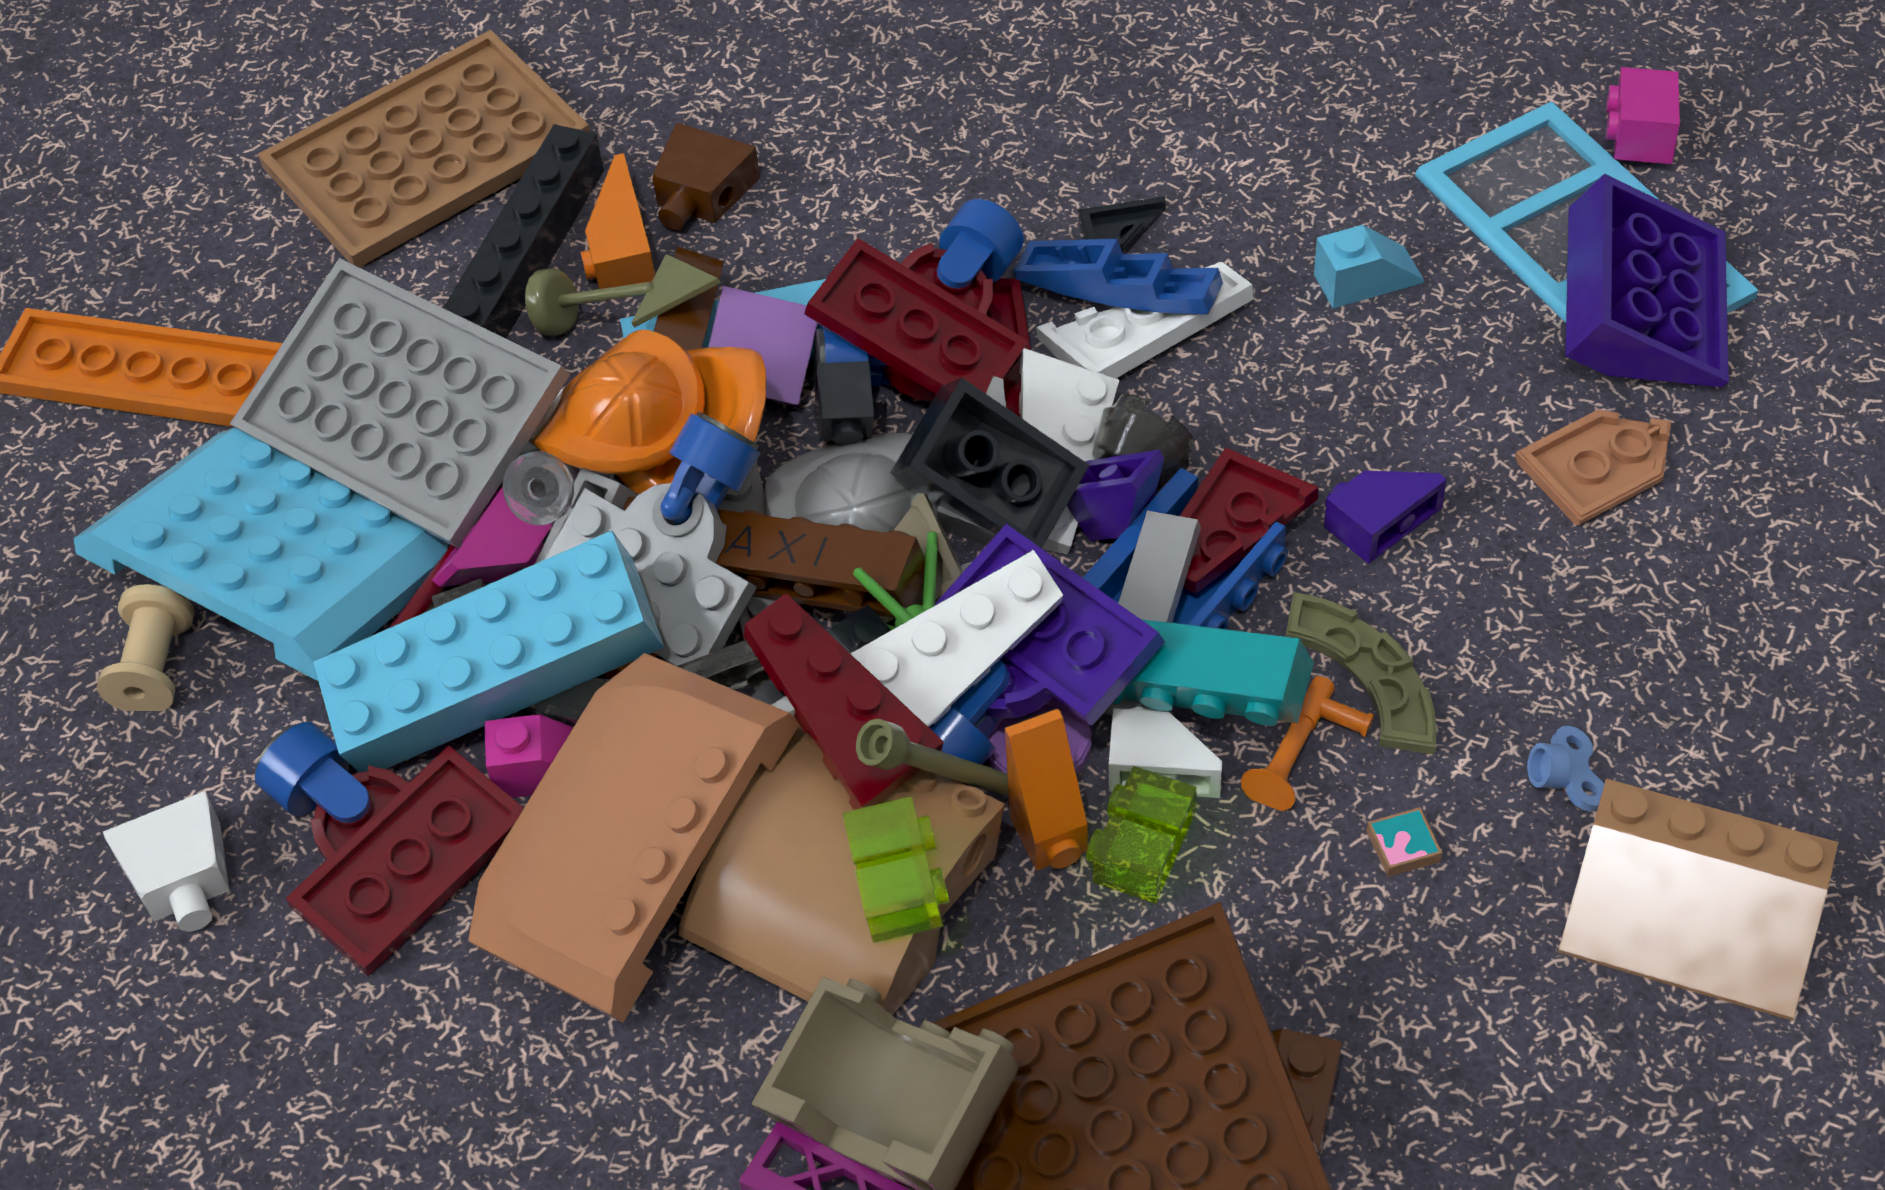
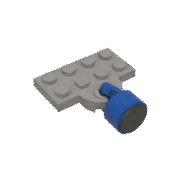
[544,411,761,678]

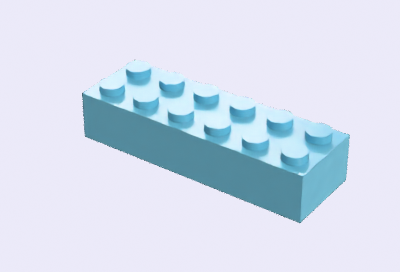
[313,530,664,772]

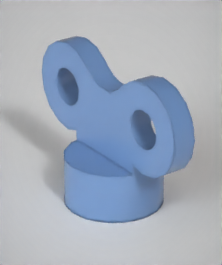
[1527,726,1604,812]

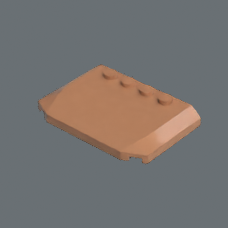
[468,653,799,1023]

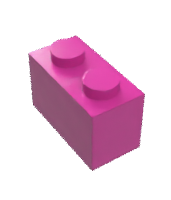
[1606,67,1680,164]

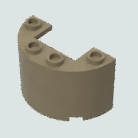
[752,977,1019,1190]

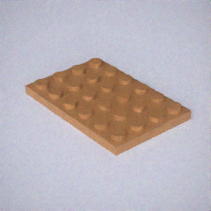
[258,30,590,268]

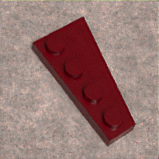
[743,593,944,819]

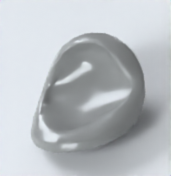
[764,432,939,533]

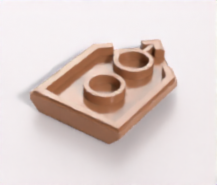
[1515,409,1671,525]

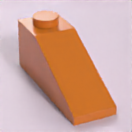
[580,153,655,289]
[1005,709,1088,871]

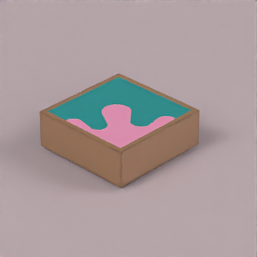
[1366,807,1442,877]

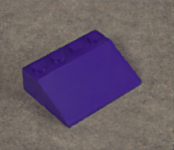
[1565,173,1729,387]

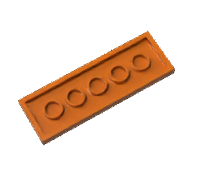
[0,308,283,427]

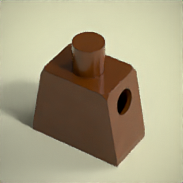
[653,123,760,231]

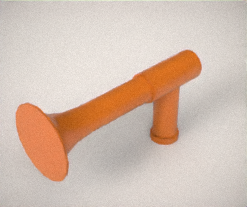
[1240,676,1375,811]

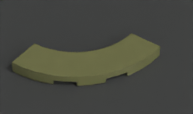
[1286,592,1437,755]

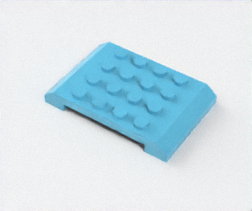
[73,427,450,680]

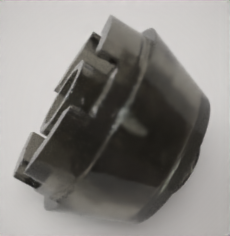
[1092,394,1195,491]

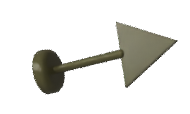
[525,254,721,337]

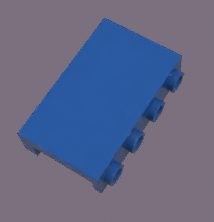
[1083,468,1288,630]

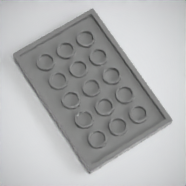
[230,258,570,549]

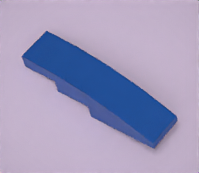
[1013,239,1223,315]

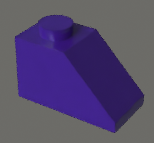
[1067,450,1164,541]
[1324,470,1447,564]

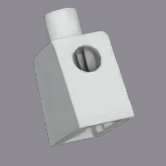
[103,791,229,932]

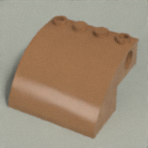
[679,725,1005,1015]

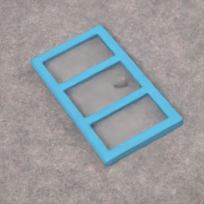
[1415,101,1758,323]

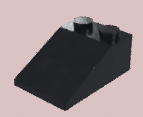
[890,378,1089,549]

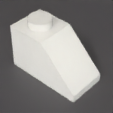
[1109,707,1222,798]

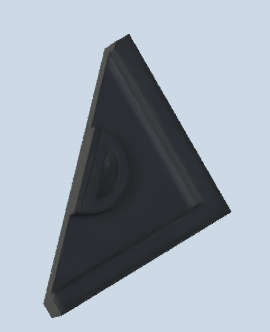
[1078,196,1166,254]

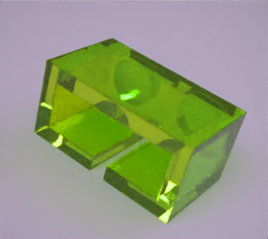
[1086,766,1197,904]
[842,796,949,943]

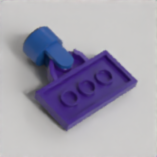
[929,524,1165,785]

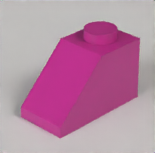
[432,487,552,587]
[485,714,574,798]

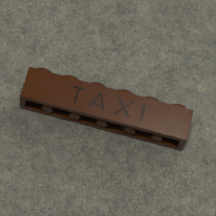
[623,496,925,618]

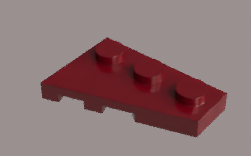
[1180,447,1319,594]

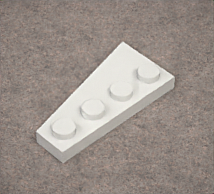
[1036,262,1253,378]
[1019,348,1119,554]
[851,550,1063,727]

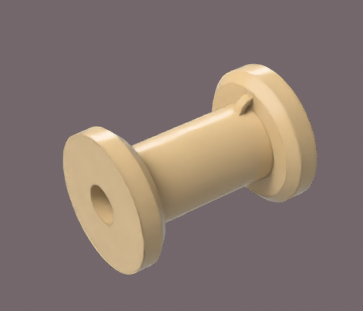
[97,584,195,711]

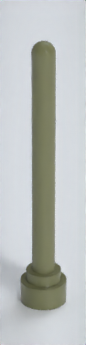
[856,719,1009,797]

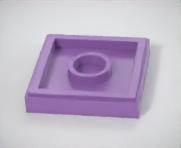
[709,286,817,408]

